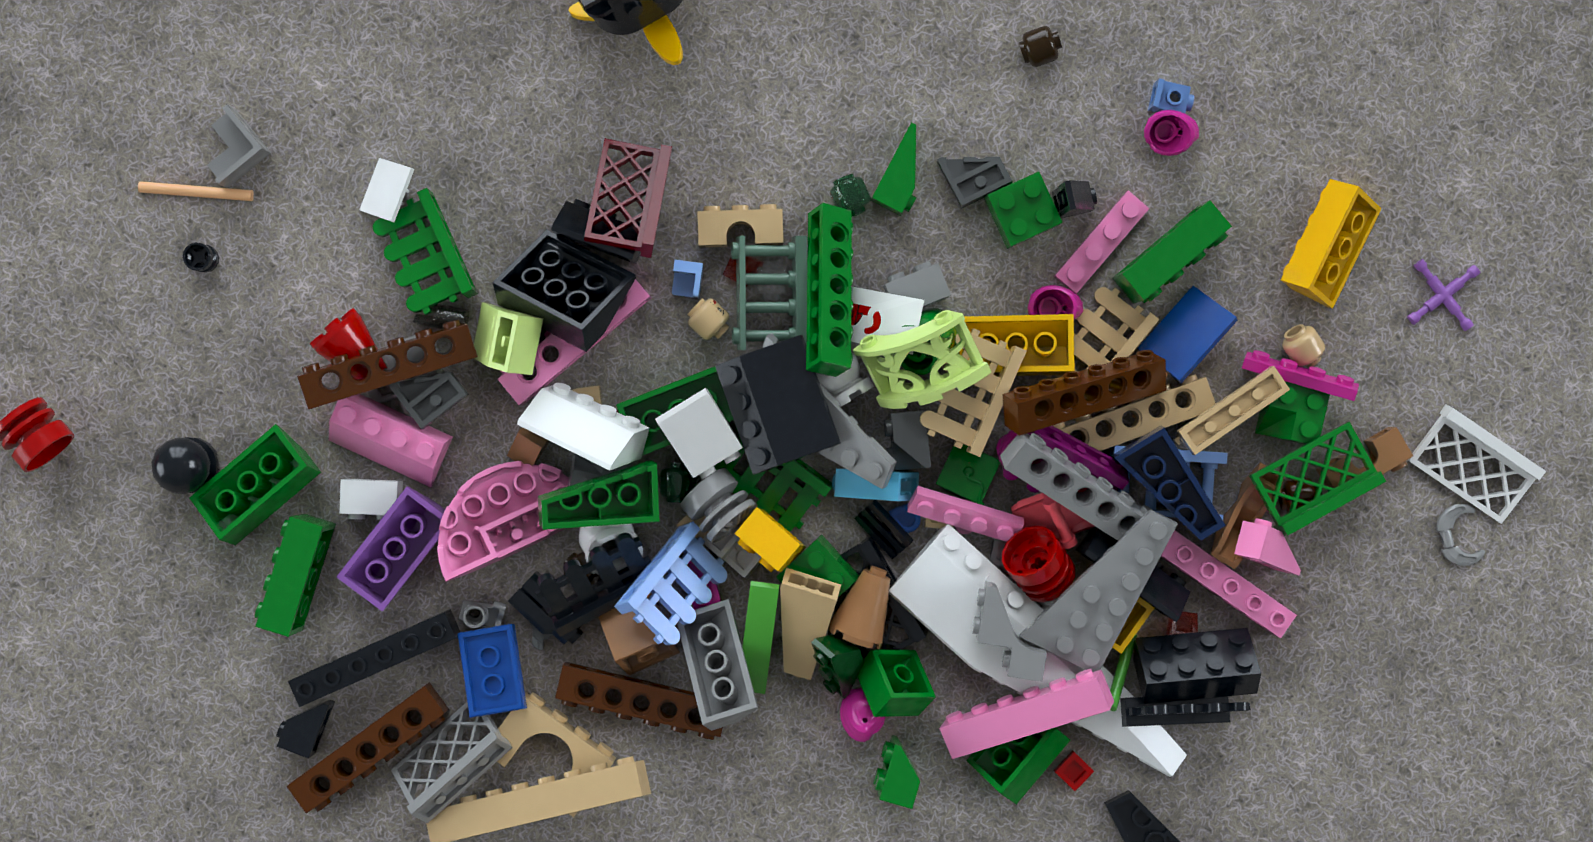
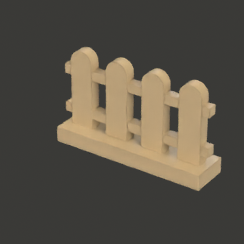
[1045,287,1159,379]
[920,328,1027,457]
[1173,366,1290,455]

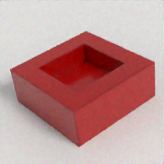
[1053,750,1094,791]

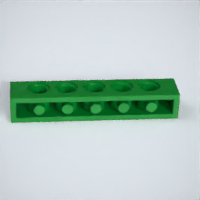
[806,202,853,377]

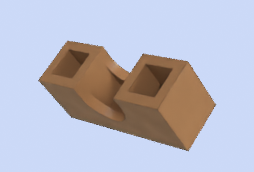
[1316,427,1413,488]

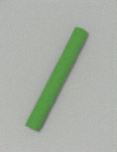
[1110,635,1137,711]

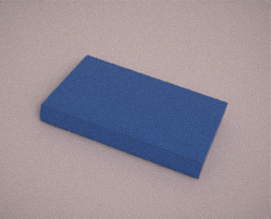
[1137,286,1238,383]
[457,624,527,718]

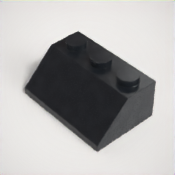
[551,199,641,264]

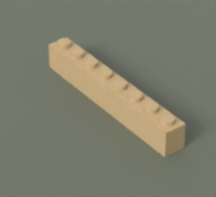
[426,756,651,842]

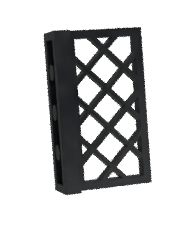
[834,536,928,658]

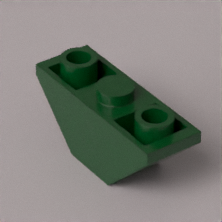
[811,633,864,699]

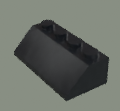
[1076,526,1190,622]

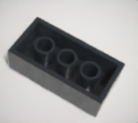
[1133,628,1261,704]

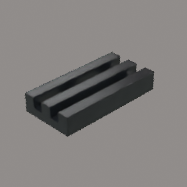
[854,500,914,559]

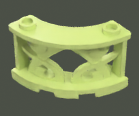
[853,310,991,409]

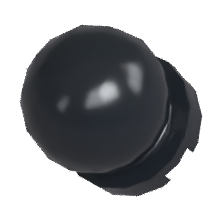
[151,437,219,494]

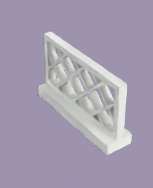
[1408,404,1546,524]

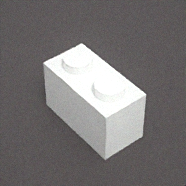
[339,479,403,520]

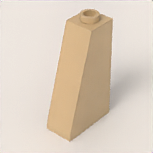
[780,568,841,680]

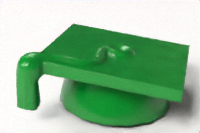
[936,444,1000,506]

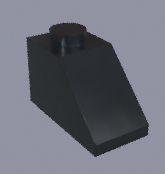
[276,700,335,759]

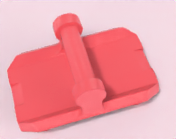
[1011,488,1102,549]

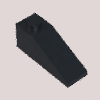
[1052,180,1097,218]

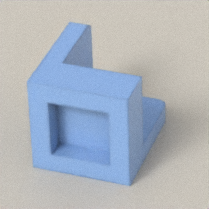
[672,260,704,299]

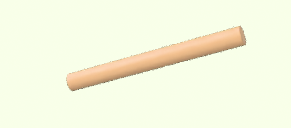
[138,181,254,201]

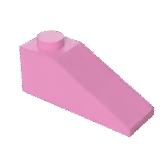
[1234,518,1301,576]

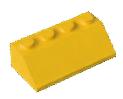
[1280,179,1382,309]
[959,314,1075,376]

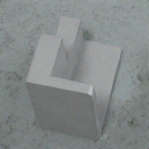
[207,104,271,188]

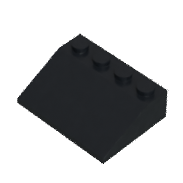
[492,229,636,352]
[715,335,841,475]

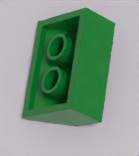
[966,727,1070,805]

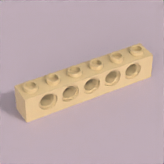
[1053,374,1216,451]

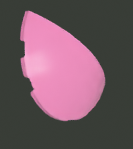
[437,461,569,582]

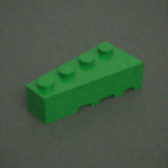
[538,460,660,530]

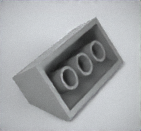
[677,599,758,731]

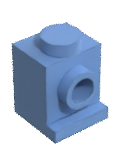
[1148,78,1194,113]

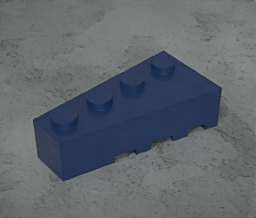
[1113,425,1226,540]

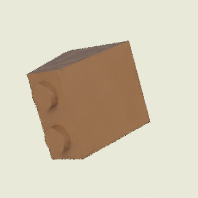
[599,592,680,675]

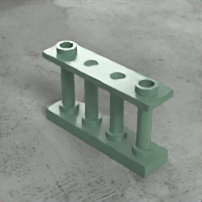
[731,236,807,350]

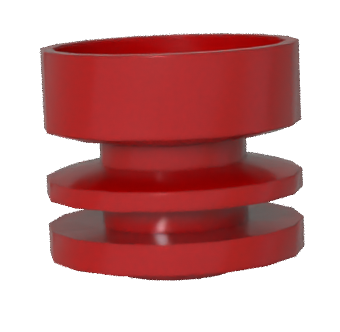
[0,397,75,472]
[1002,526,1075,602]

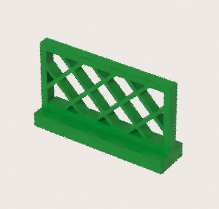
[1249,421,1386,536]

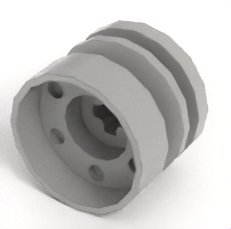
[680,468,757,543]

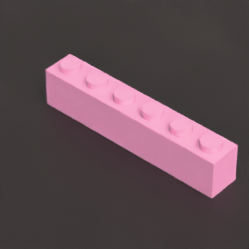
[939,669,1114,759]

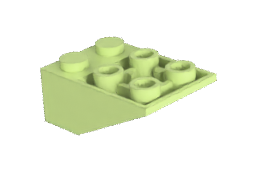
[474,302,543,375]

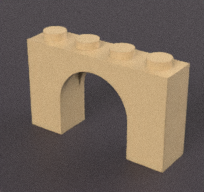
[497,692,616,818]

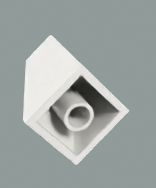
[655,388,743,479]

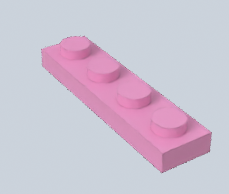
[1054,190,1150,294]
[907,486,1024,542]

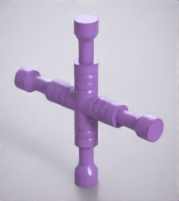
[1407,259,1480,331]

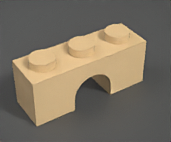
[697,204,784,248]

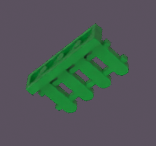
[373,188,478,315]
[710,427,832,532]

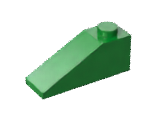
[871,122,917,216]

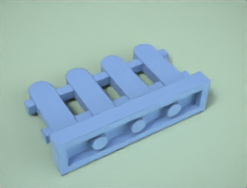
[614,521,727,645]

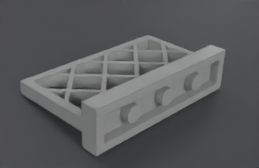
[391,702,513,823]

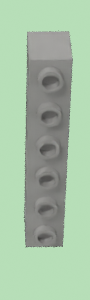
[1000,433,1152,541]

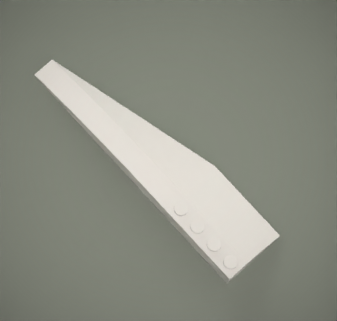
[889,524,1187,777]

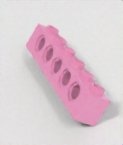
[497,270,651,405]
[1161,530,1297,638]

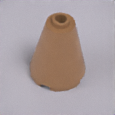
[828,566,890,649]

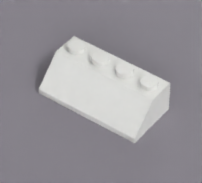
[517,383,649,471]

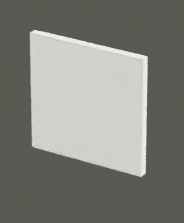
[360,158,414,222]

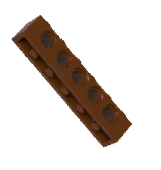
[297,319,478,410]
[1002,350,1166,436]
[555,662,723,740]
[286,682,449,814]

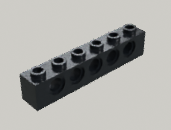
[288,609,460,707]

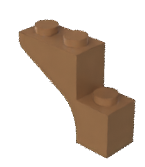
[1210,462,1284,569]

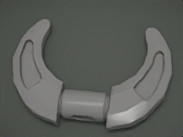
[1436,504,1485,566]

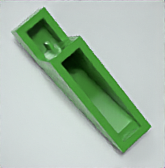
[743,581,780,694]

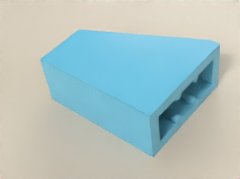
[832,468,919,501]

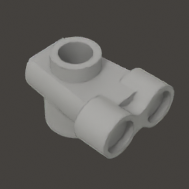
[458,600,507,629]

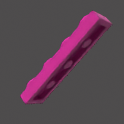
[1242,350,1359,401]

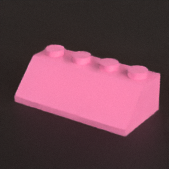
[329,394,453,487]

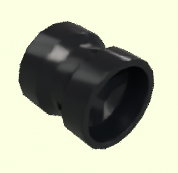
[182,242,219,273]

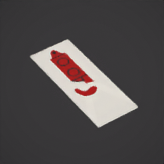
[851,286,924,354]

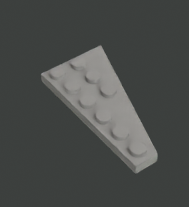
[762,333,896,489]
[1019,509,1178,672]

